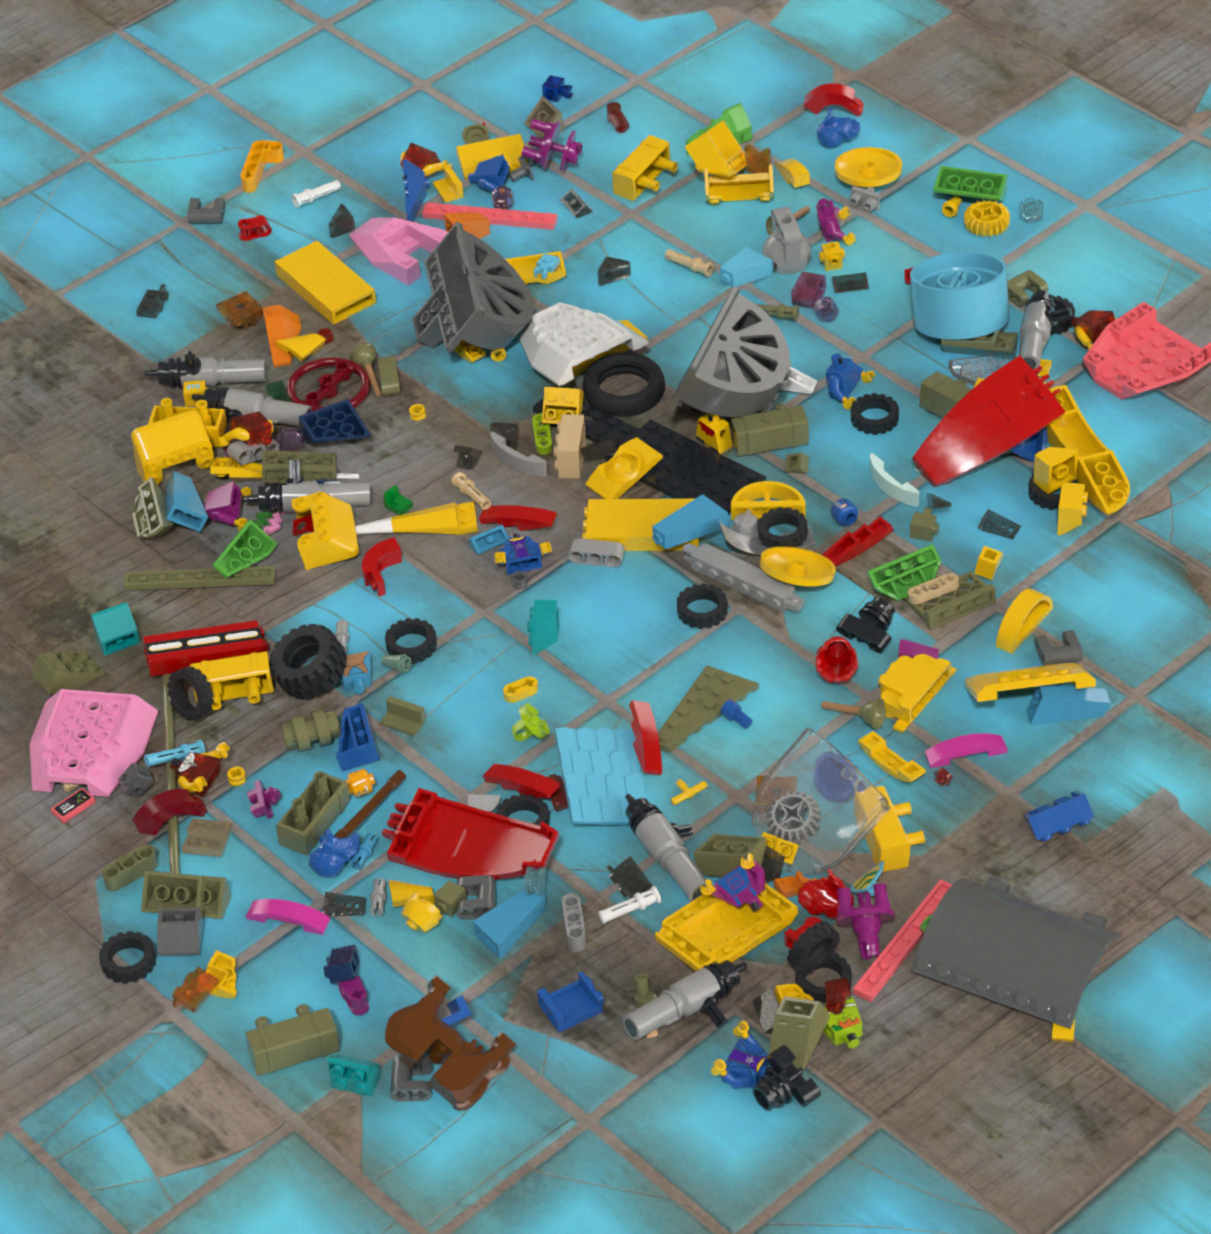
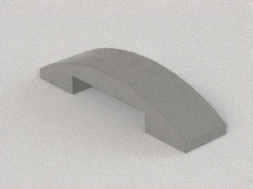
[490,431,548,477]

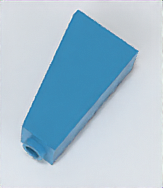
[166,471,208,532]
[652,494,729,549]
[1027,684,1111,725]
[473,884,546,959]

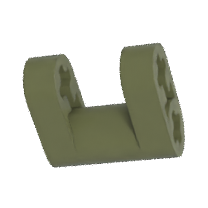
[1007,270,1048,307]

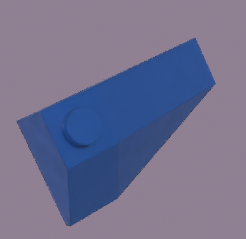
[403,159,429,222]

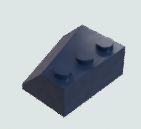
[299,399,371,443]

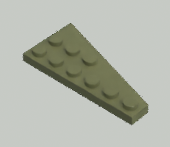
[658,665,759,753]

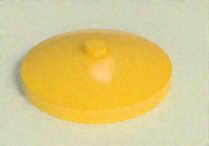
[835,147,902,187]
[760,546,836,586]

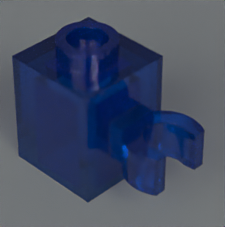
[542,75,573,102]

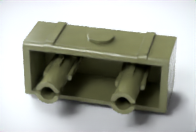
[919,371,972,418]
[731,404,809,457]
[276,771,350,855]
[245,1004,339,1076]

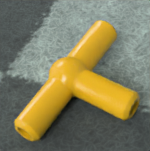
[671,779,708,806]

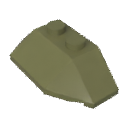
[132,477,175,539]

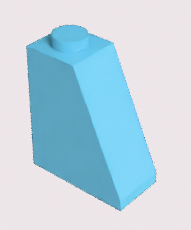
[720,247,773,287]

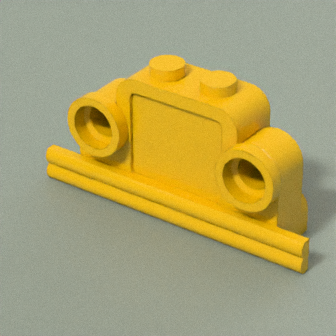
[878,654,957,733]

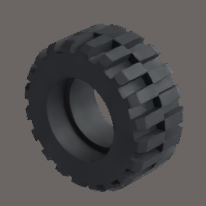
[269,624,347,699]

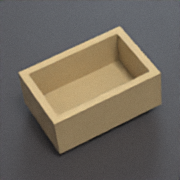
[554,414,586,479]

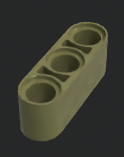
[378,355,400,396]
[102,844,157,891]

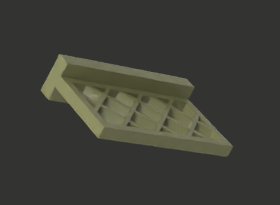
[262,450,336,484]
[906,571,996,630]

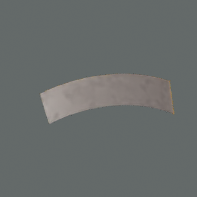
[719,521,815,555]

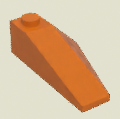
[263,305,302,367]

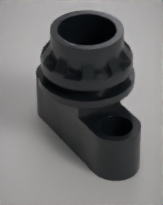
[836,597,895,654]
[752,1045,821,1111]

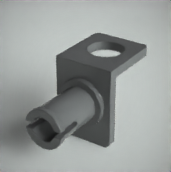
[508,156,537,182]

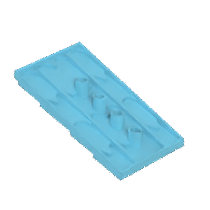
[554,727,648,825]

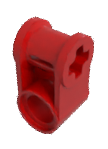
[238,215,272,241]

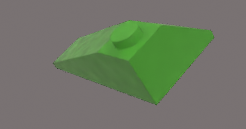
[686,103,752,156]
[212,520,278,578]

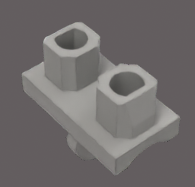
[849,186,881,212]

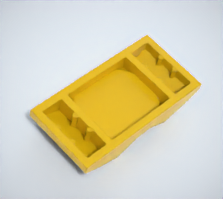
[505,251,566,284]
[585,437,663,499]

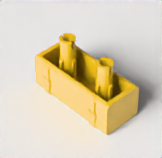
[612,135,678,201]
[148,398,227,448]
[190,651,274,710]
[854,786,925,872]

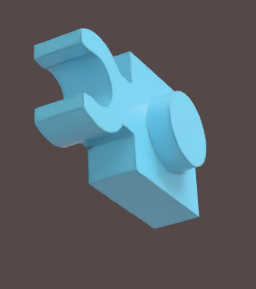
[534,253,560,279]

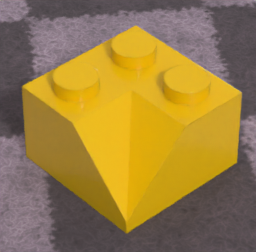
[1033,447,1078,494]
[1057,482,1088,535]

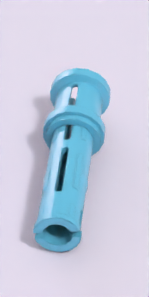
[144,740,205,767]

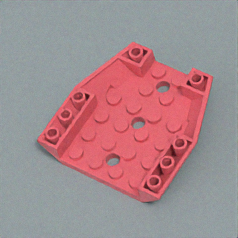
[1083,302,1211,400]

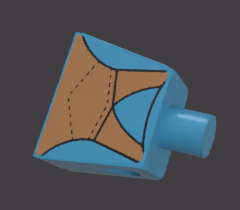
[339,651,372,694]

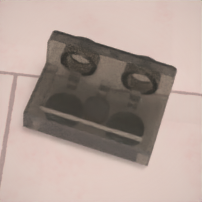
[607,856,653,898]

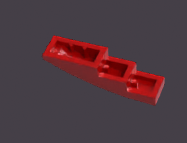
[479,505,557,531]
[822,516,894,567]
[629,700,662,775]
[483,764,560,798]

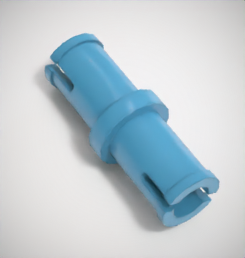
[349,833,378,870]

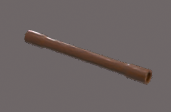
[334,770,406,839]

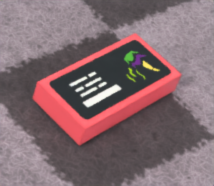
[51,788,96,824]

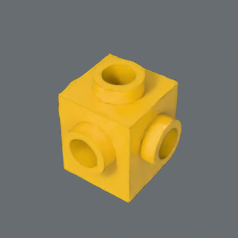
[819,242,845,271]

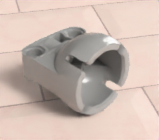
[762,207,812,275]

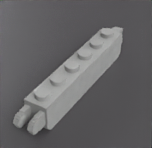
[683,543,804,613]

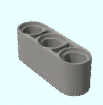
[227,435,280,465]
[568,538,625,567]
[562,893,586,952]

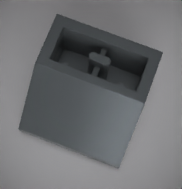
[157,907,204,956]

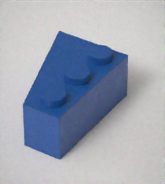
[336,703,380,772]

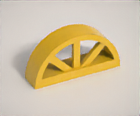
[731,481,806,520]
[996,588,1053,654]

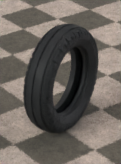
[582,352,665,417]

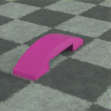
[925,733,1008,768]
[246,899,330,935]

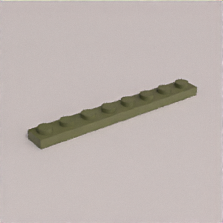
[124,566,276,591]

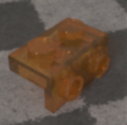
[744,144,772,174]
[172,967,219,1013]

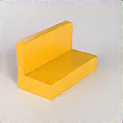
[433,166,464,203]

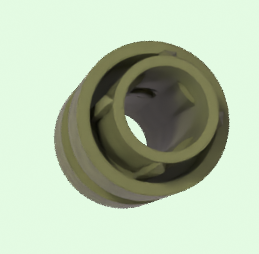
[281,709,341,751]

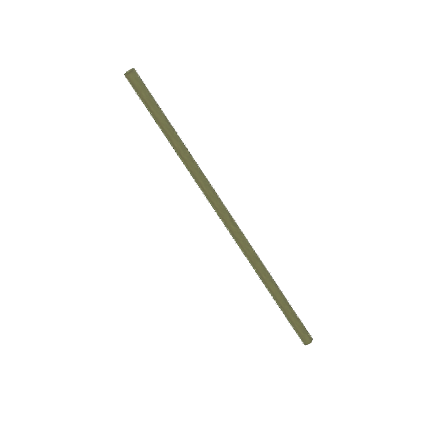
[162,673,180,873]

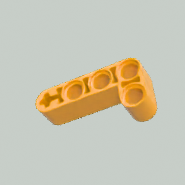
[240,140,284,193]

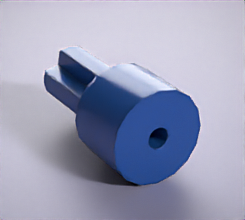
[720,699,753,729]

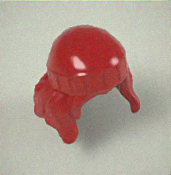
[815,636,858,685]
[797,869,854,920]

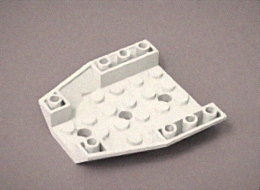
[519,302,649,386]

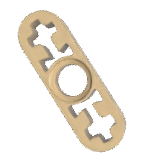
[908,573,959,604]

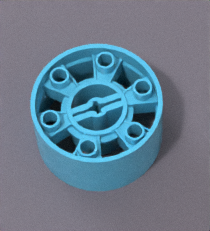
[910,252,1010,340]

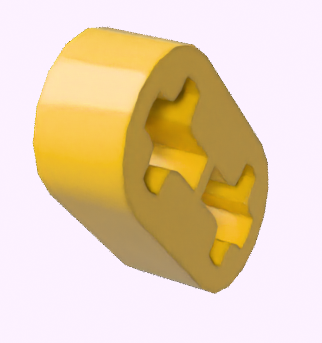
[503,676,538,703]

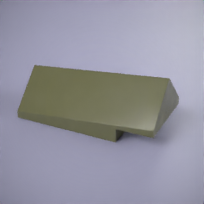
[941,329,1018,359]
[141,870,231,919]

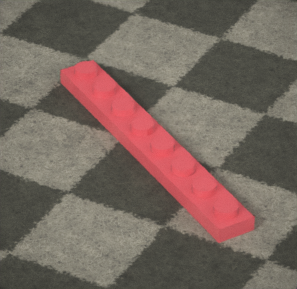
[422,202,558,230]
[853,879,952,1002]

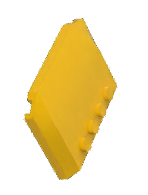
[964,662,1096,702]
[655,883,798,971]

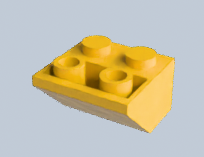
[542,387,583,424]

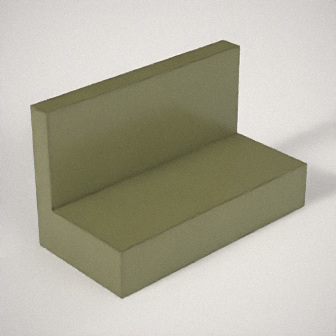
[380,696,426,737]

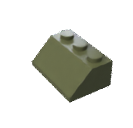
[693,834,767,877]

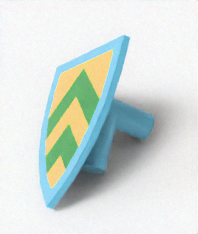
[850,861,884,896]

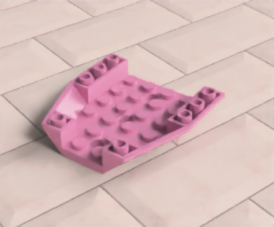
[30,689,158,797]

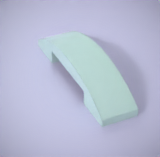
[870,453,919,507]

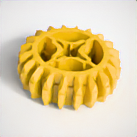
[964,200,1010,238]

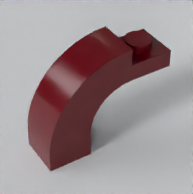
[132,789,207,835]

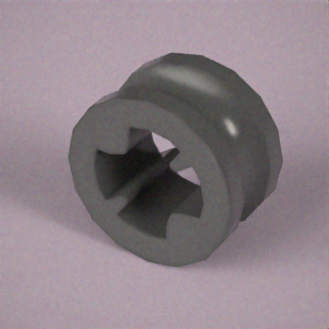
[511,571,528,589]

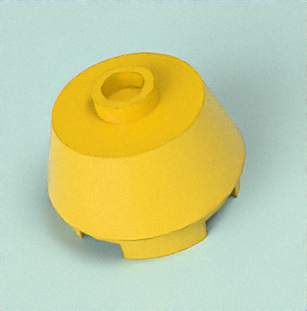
[401,892,443,933]

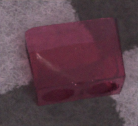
[791,271,826,309]

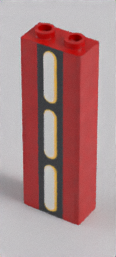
[143,620,268,677]

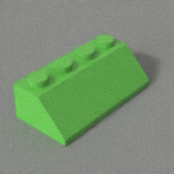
[933,166,1007,201]

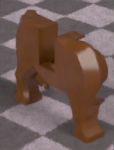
[385,975,516,1111]

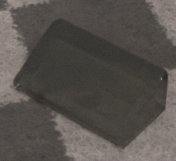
[560,188,593,218]
[831,272,869,294]
[581,437,620,461]
[927,493,952,508]
[752,989,780,1034]

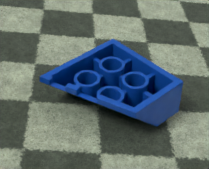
[1023,790,1094,842]

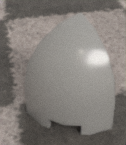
[468,794,501,812]

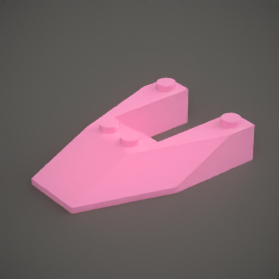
[349,218,448,286]

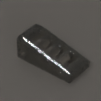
[978,509,1021,539]
[322,892,366,917]

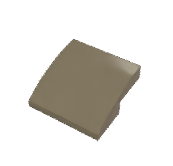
[182,818,232,857]

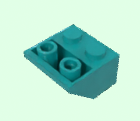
[527,600,560,654]
[91,602,140,656]
[327,1054,381,1096]

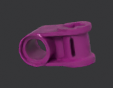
[338,975,369,1016]

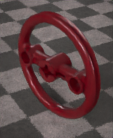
[287,357,370,411]

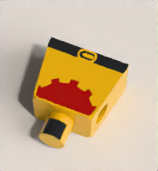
[696,413,733,454]

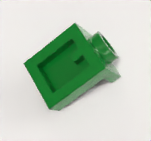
[383,485,413,515]

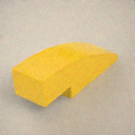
[774,159,810,188]

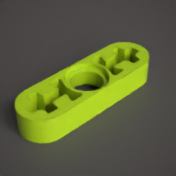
[532,413,552,455]

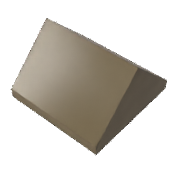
[524,96,563,139]

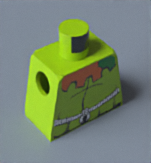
[823,997,862,1048]

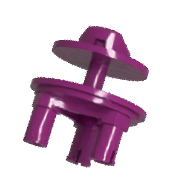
[521,118,583,171]

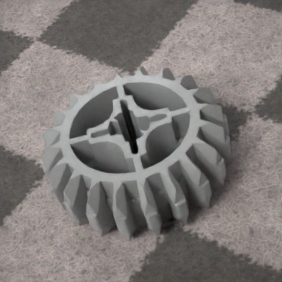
[766,789,822,843]

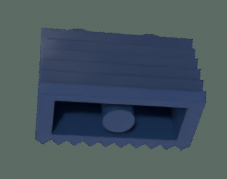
[324,944,360,984]

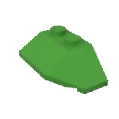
[867,544,941,602]

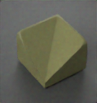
[785,452,809,474]

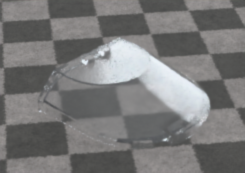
[752,728,891,875]

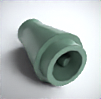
[381,654,411,673]

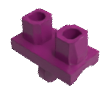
[247,780,281,819]

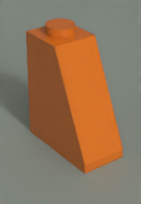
[444,212,490,239]

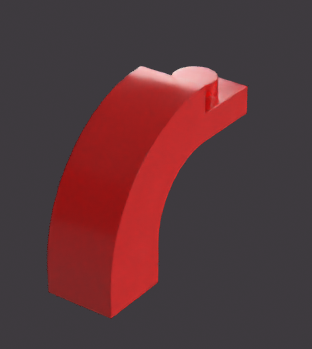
[803,83,864,117]
[362,537,402,597]

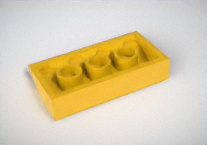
[456,134,529,179]

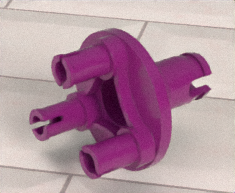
[836,883,895,959]

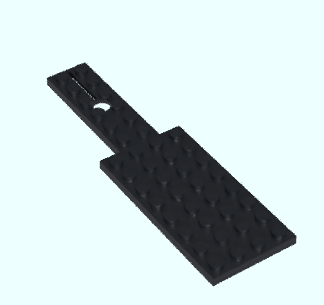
[533,398,766,516]

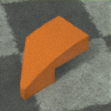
[773,871,817,898]

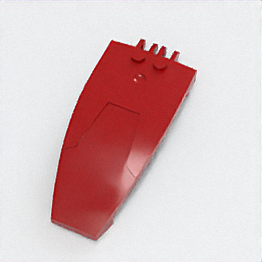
[911,355,1066,487]
[382,788,559,880]

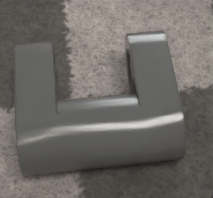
[187,198,226,224]
[1034,630,1083,666]
[457,875,496,920]
[390,1055,433,1102]

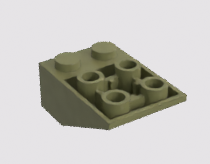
[31,650,105,695]
[768,996,830,1070]

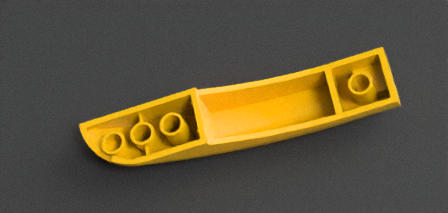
[1046,385,1130,515]

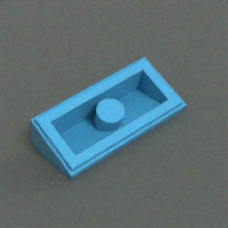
[468,525,510,555]

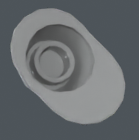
[728,510,758,549]

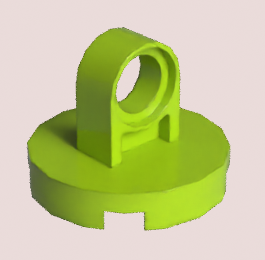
[511,703,550,741]

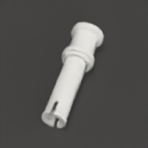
[291,180,341,208]
[598,886,661,924]

